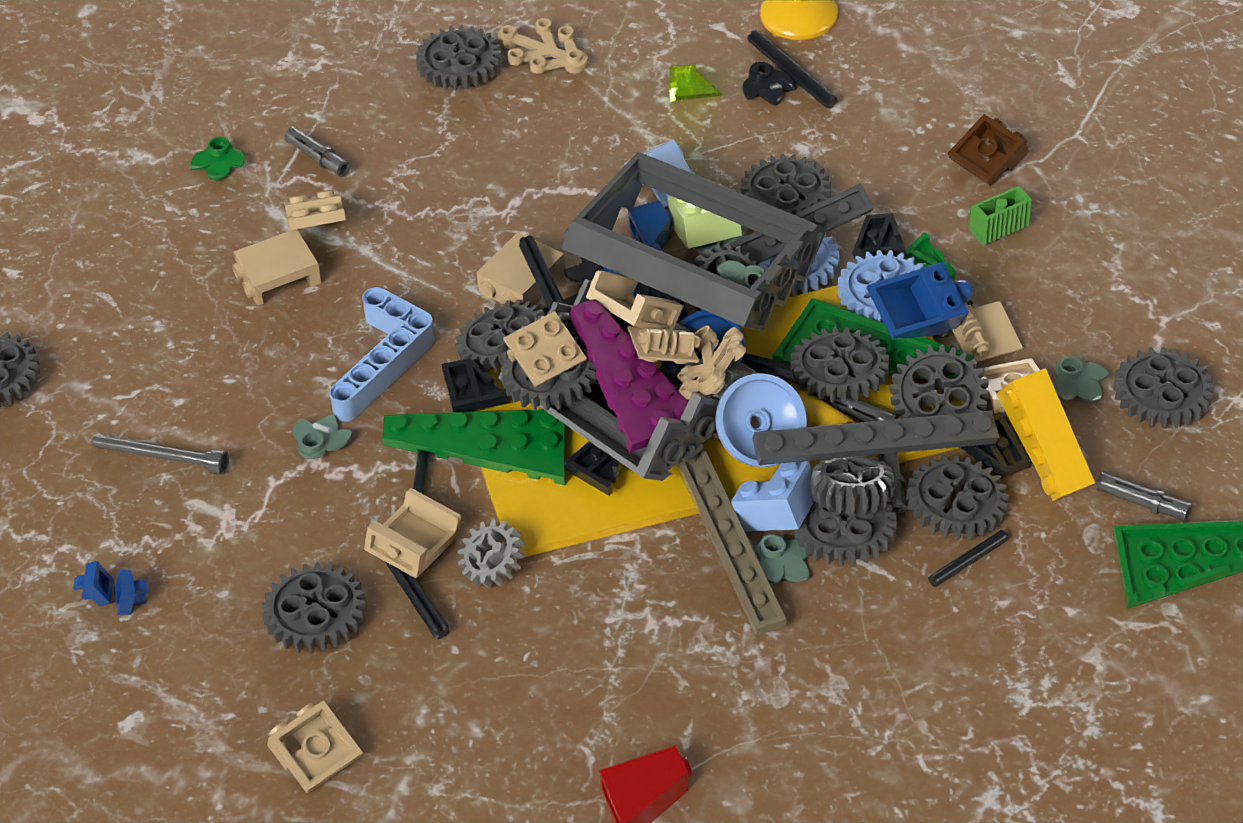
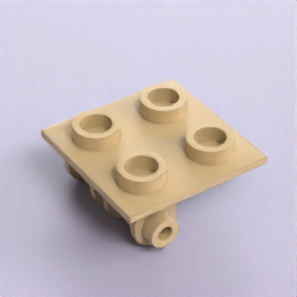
[952,301,1023,362]
[503,311,587,387]
[628,326,700,364]

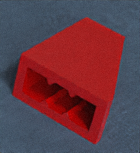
[599,745,692,823]

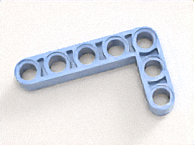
[329,287,435,422]

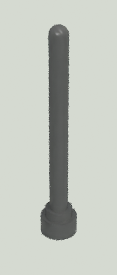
[91,435,229,475]

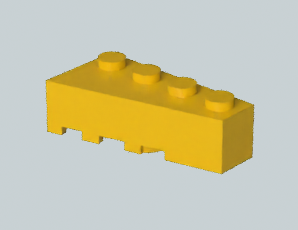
[996,368,1095,501]

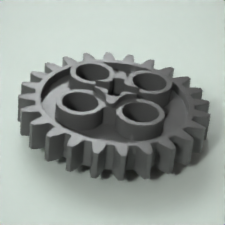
[416,25,502,91]
[741,154,831,214]
[455,300,545,372]
[791,327,889,403]
[0,332,40,409]
[501,336,598,411]
[890,345,989,419]
[1113,347,1214,429]
[905,455,1009,540]
[795,501,897,566]
[262,562,367,654]

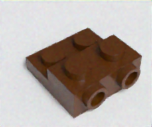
[948,114,1029,186]

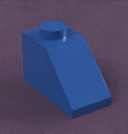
[628,200,673,250]

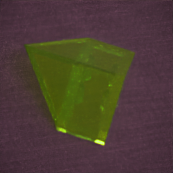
[666,64,723,101]

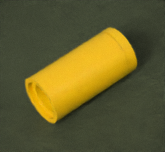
[798,390,855,427]

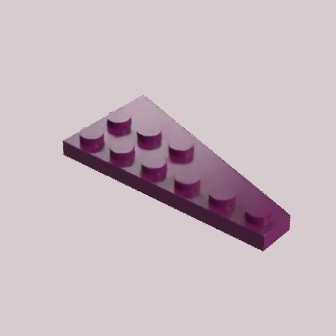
[569,299,688,453]

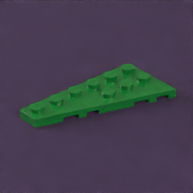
[772,298,974,380]
[382,409,565,486]
[1113,521,1243,609]

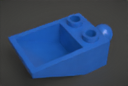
[866,262,974,339]

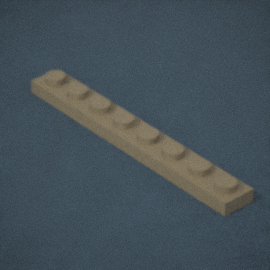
[676,444,786,636]

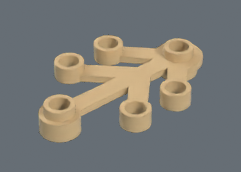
[497,18,588,74]
[677,325,746,400]

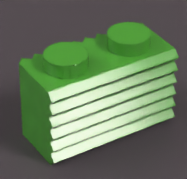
[968,186,1032,245]

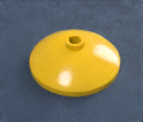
[760,0,838,40]

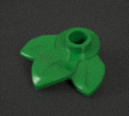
[190,137,245,181]

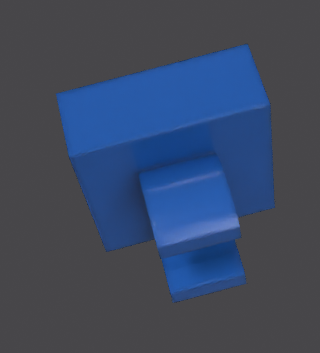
[73,561,114,606]
[114,570,149,615]

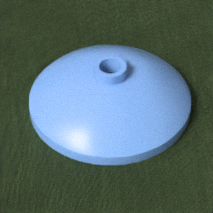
[715,373,807,467]

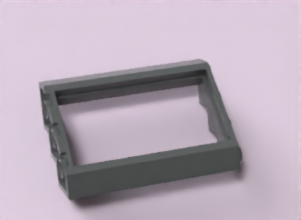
[561,152,827,332]
[499,279,759,481]

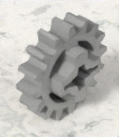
[458,519,525,588]

